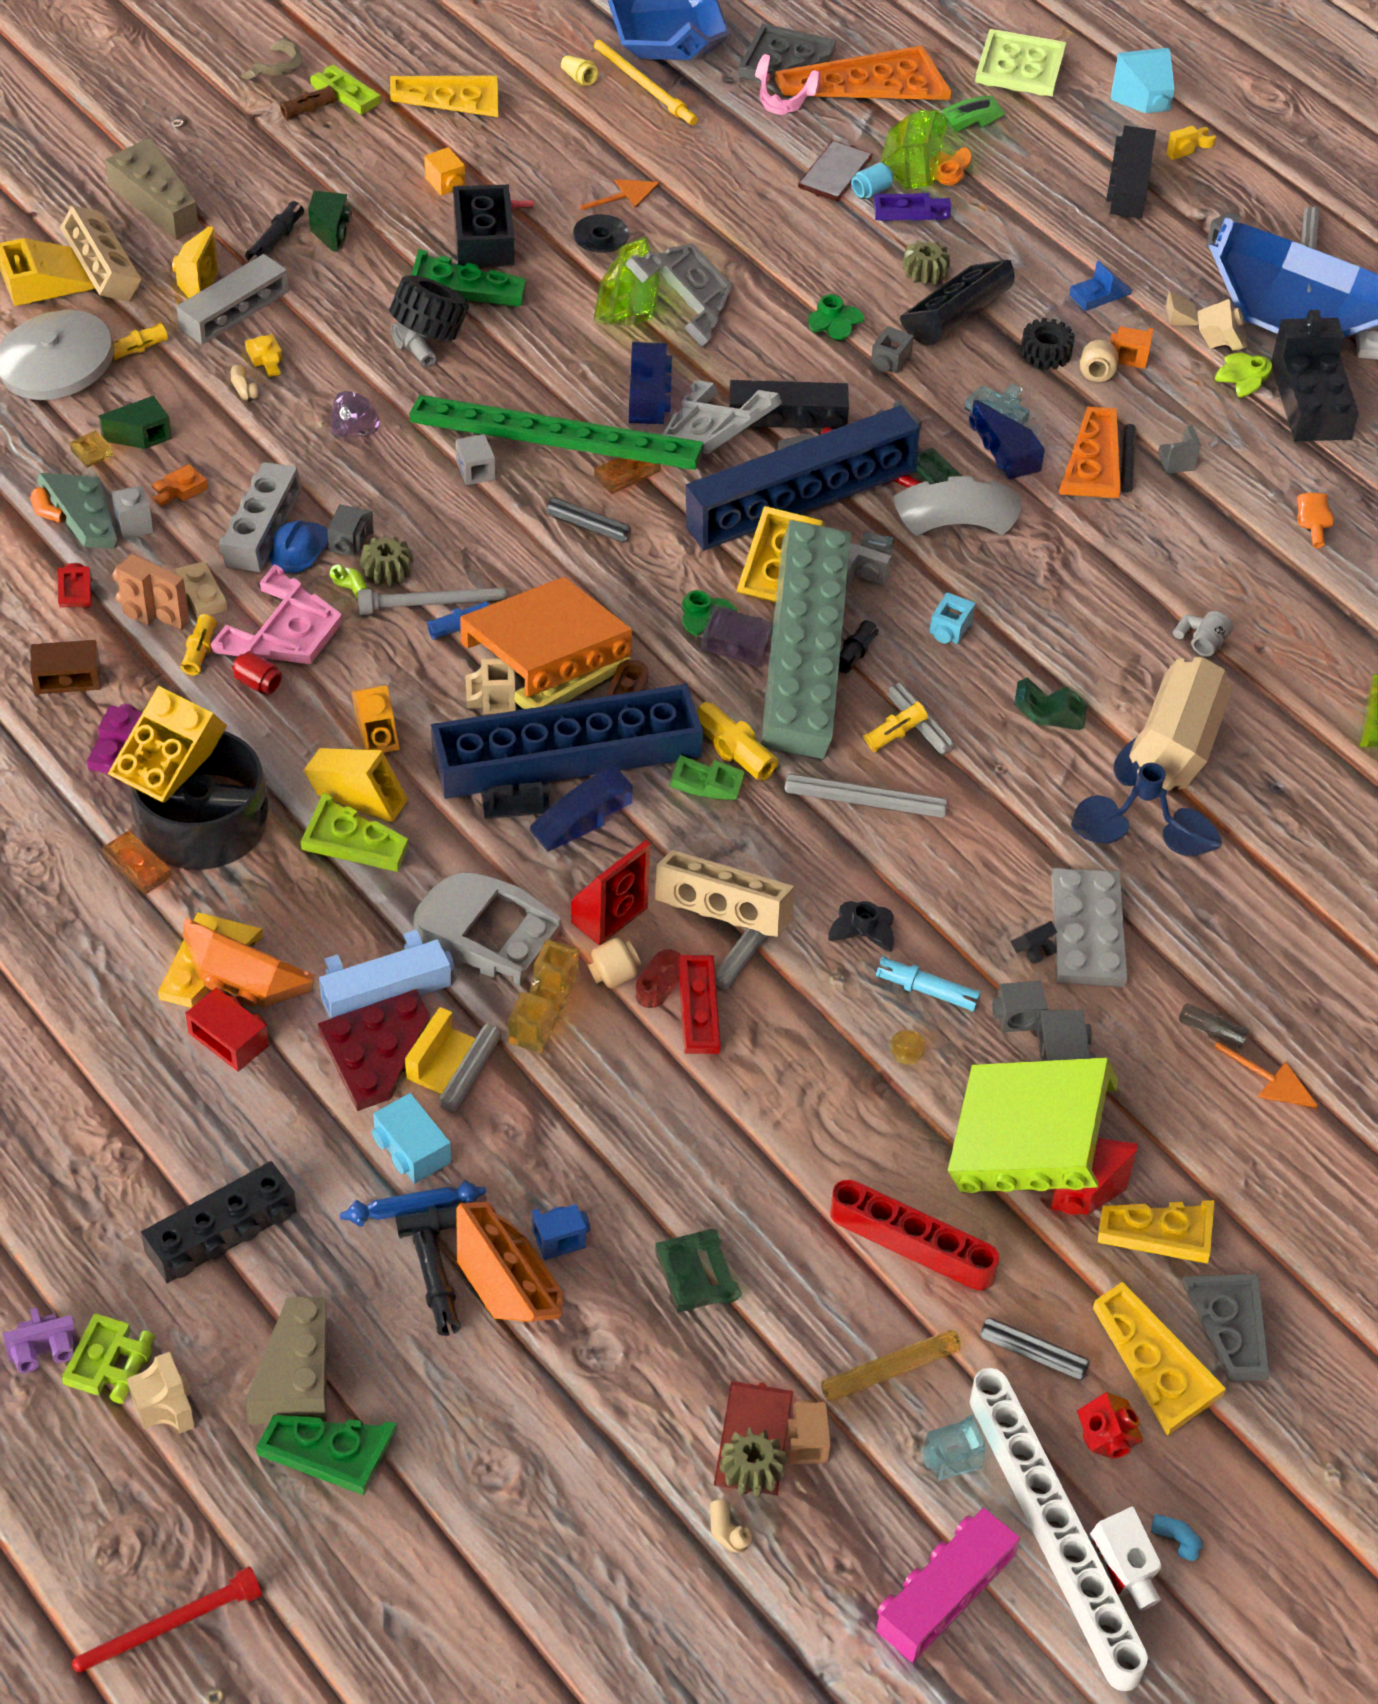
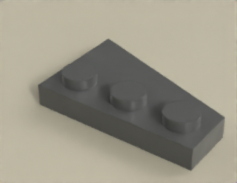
[1183,1274,1269,1381]

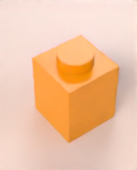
[424,147,465,196]

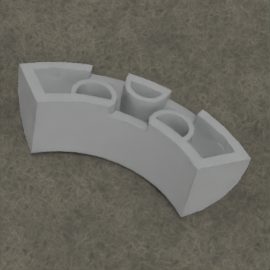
[894,476,1022,537]

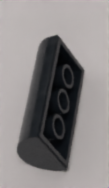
[899,260,1015,345]

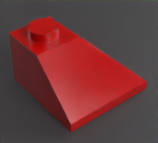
[1051,1138,1137,1215]

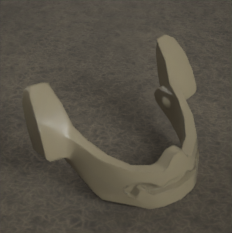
[240,36,303,79]

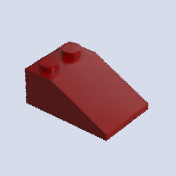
[571,840,651,946]

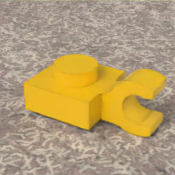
[1166,126,1216,160]
[245,334,283,377]

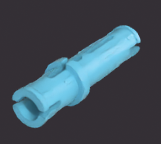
[876,956,981,1012]

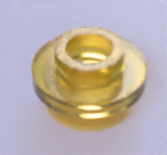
[890,1030,925,1064]

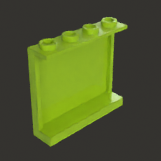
[948,1058,1119,1193]

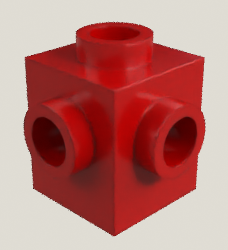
[1077,1392,1143,1459]

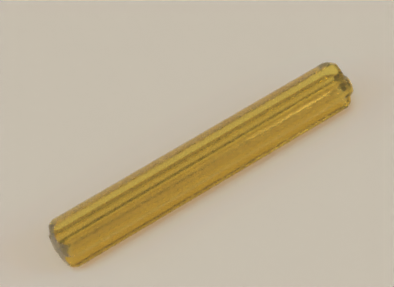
[821,1330,961,1401]

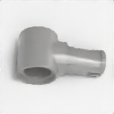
[391,322,436,368]

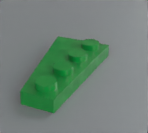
[411,249,526,306]

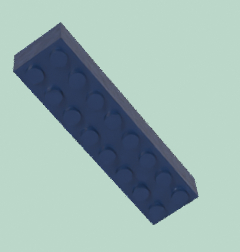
[686,405,919,551]
[431,684,703,799]

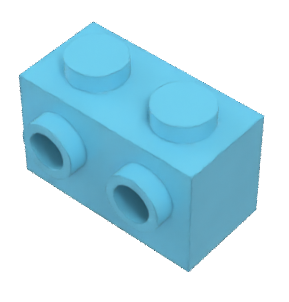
[372,1093,451,1184]

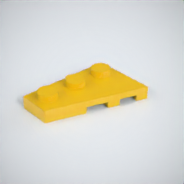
[158,912,263,1007]
[1097,1200,1215,1264]

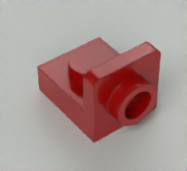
[57,563,92,608]

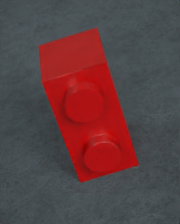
[185,987,269,1072]

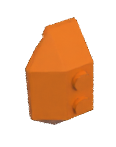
[183,918,316,1008]
[456,1201,563,1322]

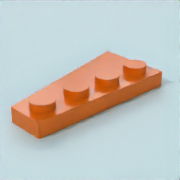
[1059,406,1120,498]

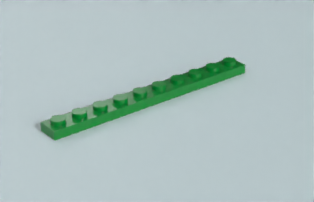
[409,395,704,470]

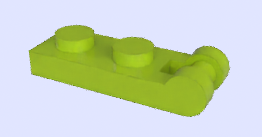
[310,65,381,115]

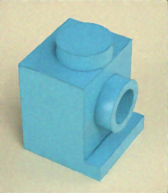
[929,592,975,644]

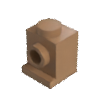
[786,1400,830,1464]

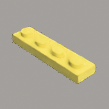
[514,656,631,709]

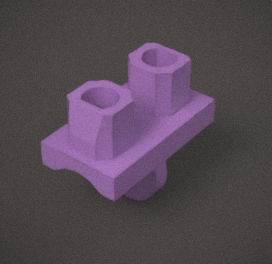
[2,1307,78,1374]

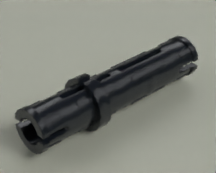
[245,201,305,262]
[412,1229,461,1336]

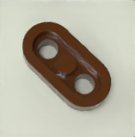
[607,660,649,696]

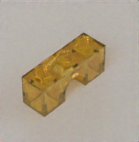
[509,939,579,1053]

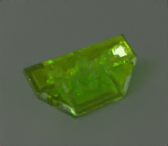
[880,110,948,189]
[593,236,660,326]

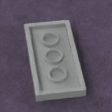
[1051,868,1127,987]

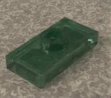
[915,447,962,485]

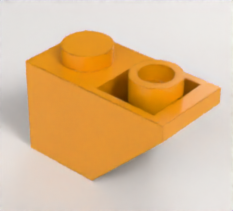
[351,684,400,753]

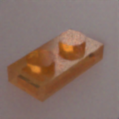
[594,457,661,494]
[102,830,172,895]

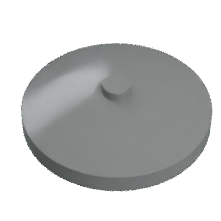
[0,310,114,400]

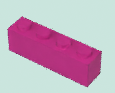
[876,1507,1020,1663]

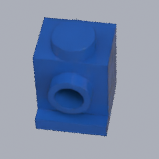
[532,1204,591,1260]

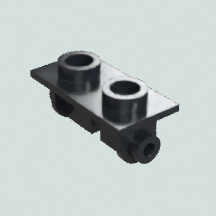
[481,780,551,819]

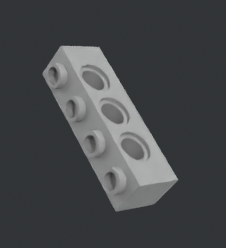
[219,462,302,572]

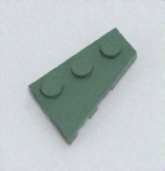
[37,473,117,549]

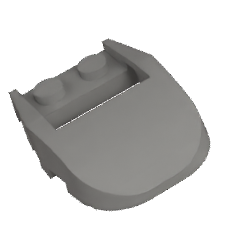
[413,873,562,986]

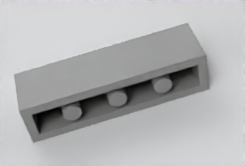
[176,254,289,345]

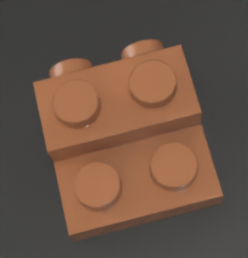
[113,554,189,630]

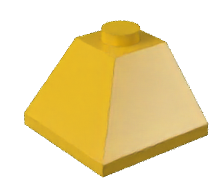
[172,226,219,298]

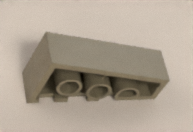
[105,137,199,240]

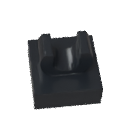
[1010,920,1058,964]

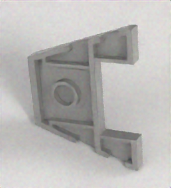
[625,243,732,347]
[662,380,782,454]

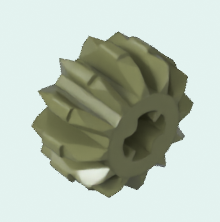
[902,239,951,285]
[360,535,413,587]
[720,1427,787,1498]

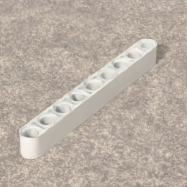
[969,1368,1148,1691]

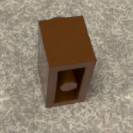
[30,640,100,695]

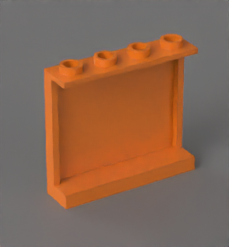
[460,577,632,698]

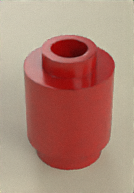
[232,651,282,695]

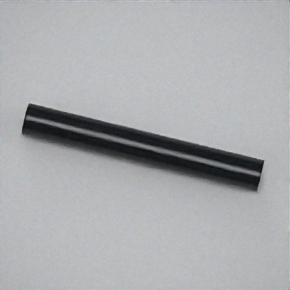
[1120,424,1136,493]

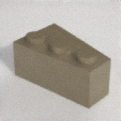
[245,1296,328,1424]

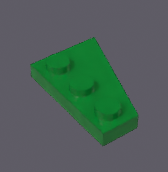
[256,1415,397,1496]

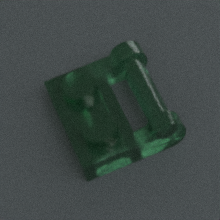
[655,1229,742,1313]

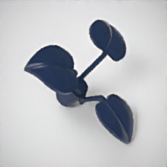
[1070,736,1222,856]

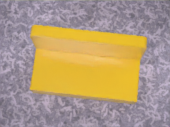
[405,1007,476,1094]

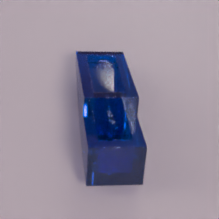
[530,765,633,852]

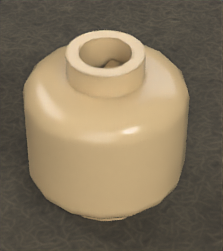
[1080,340,1119,383]
[587,938,641,988]

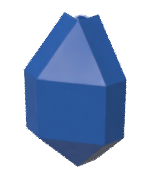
[608,0,731,60]
[1208,217,1378,339]

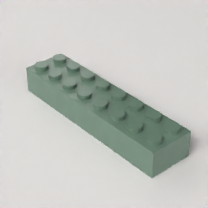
[760,520,851,759]

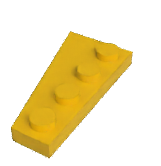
[390,76,498,117]
[1093,1281,1226,1436]

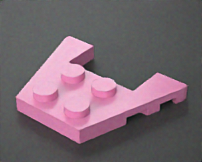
[211,564,342,664]

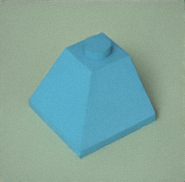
[1110,48,1174,113]

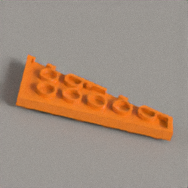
[775,45,952,100]

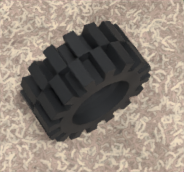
[1020,318,1075,370]

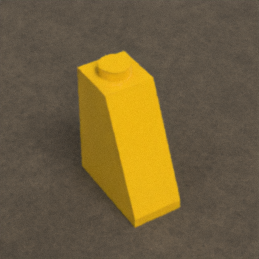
[303,748,409,822]

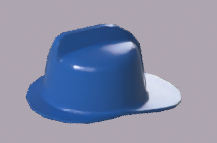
[269,520,328,574]

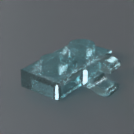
[964,384,1030,435]

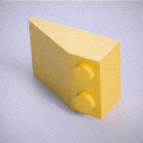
[736,506,825,603]

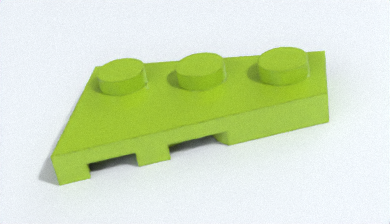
[301,792,409,872]

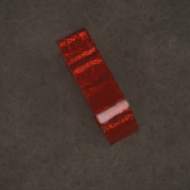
[635,949,681,1008]

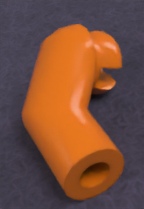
[30,487,66,523]

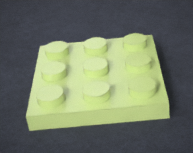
[975,29,1066,97]

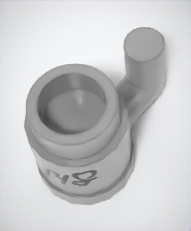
[1173,611,1233,657]

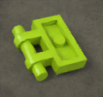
[62,1313,155,1404]

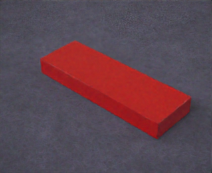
[678,955,721,1054]

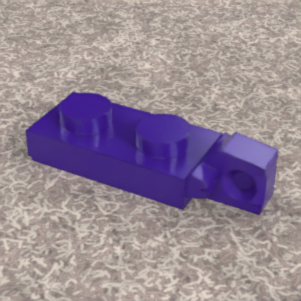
[873,193,951,221]

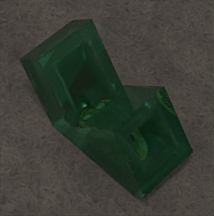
[1014,677,1088,730]

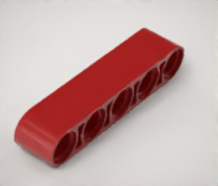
[830,1179,1000,1290]

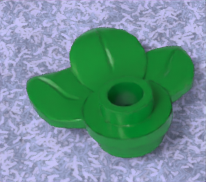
[808,294,864,340]
[681,590,737,638]

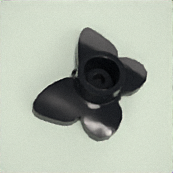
[828,901,894,952]

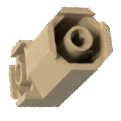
[1129,657,1232,791]

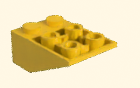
[0,238,96,306]
[108,686,227,803]

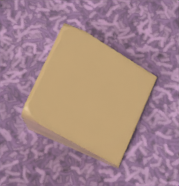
[1166,292,1198,325]

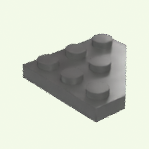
[738,23,837,81]

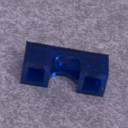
[629,342,672,425]

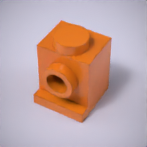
[1110,326,1154,369]

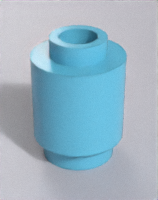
[851,162,893,198]

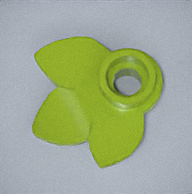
[1215,353,1272,398]

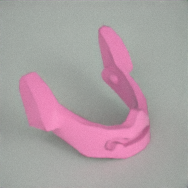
[755,54,820,115]

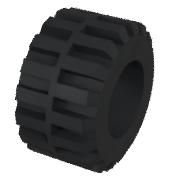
[389,275,469,341]

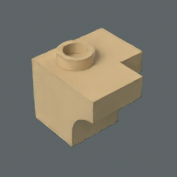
[1197,299,1248,351]
[465,659,516,716]
[127,1352,195,1433]

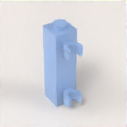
[319,930,455,1019]

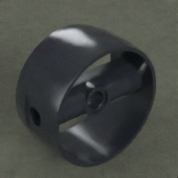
[130,731,268,870]

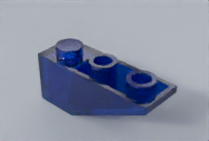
[969,400,1045,480]

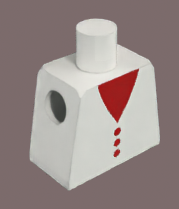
[1088,1506,1161,1611]

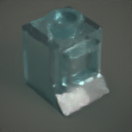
[921,1414,986,1481]

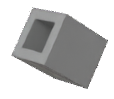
[456,434,495,485]
[112,486,153,539]

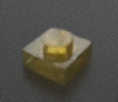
[70,430,113,468]

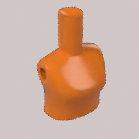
[1297,493,1334,548]

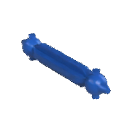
[340,1180,486,1226]

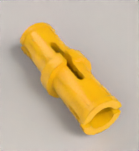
[112,322,168,361]
[180,614,217,676]
[863,701,928,753]

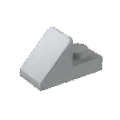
[846,543,891,591]

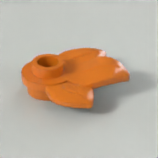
[919,147,972,186]

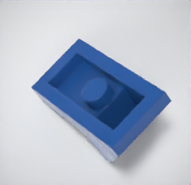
[1069,261,1132,311]

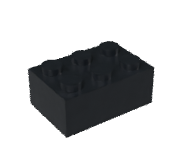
[453,184,515,266]

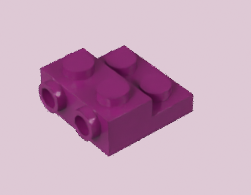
[87,703,143,774]

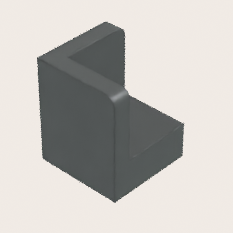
[1158,425,1201,474]

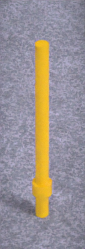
[594,39,698,126]

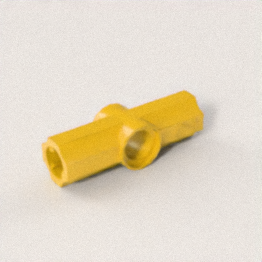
[696,701,778,781]

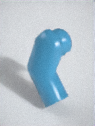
[1150,1513,1203,1561]

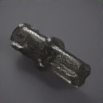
[1178,1003,1250,1049]

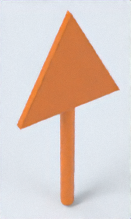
[580,179,660,210]
[1215,1042,1318,1108]

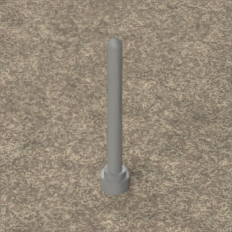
[358,588,509,615]

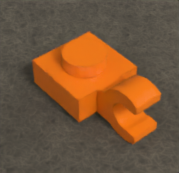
[152,464,208,506]

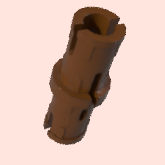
[280,86,336,120]

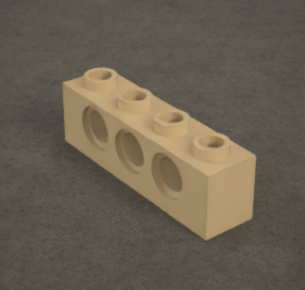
[60,205,141,302]
[655,850,795,937]

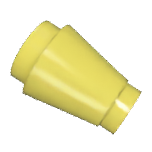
[561,55,598,86]

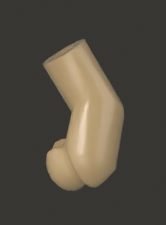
[231,365,258,401]
[710,1500,753,1553]

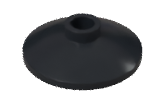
[573,214,629,253]

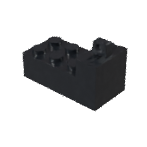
[1271,310,1359,442]

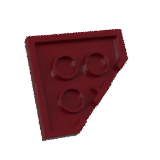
[318,989,430,1111]

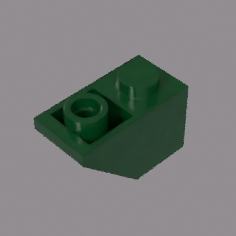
[308,191,352,252]
[98,395,172,449]

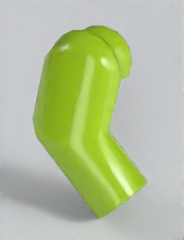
[329,564,369,599]

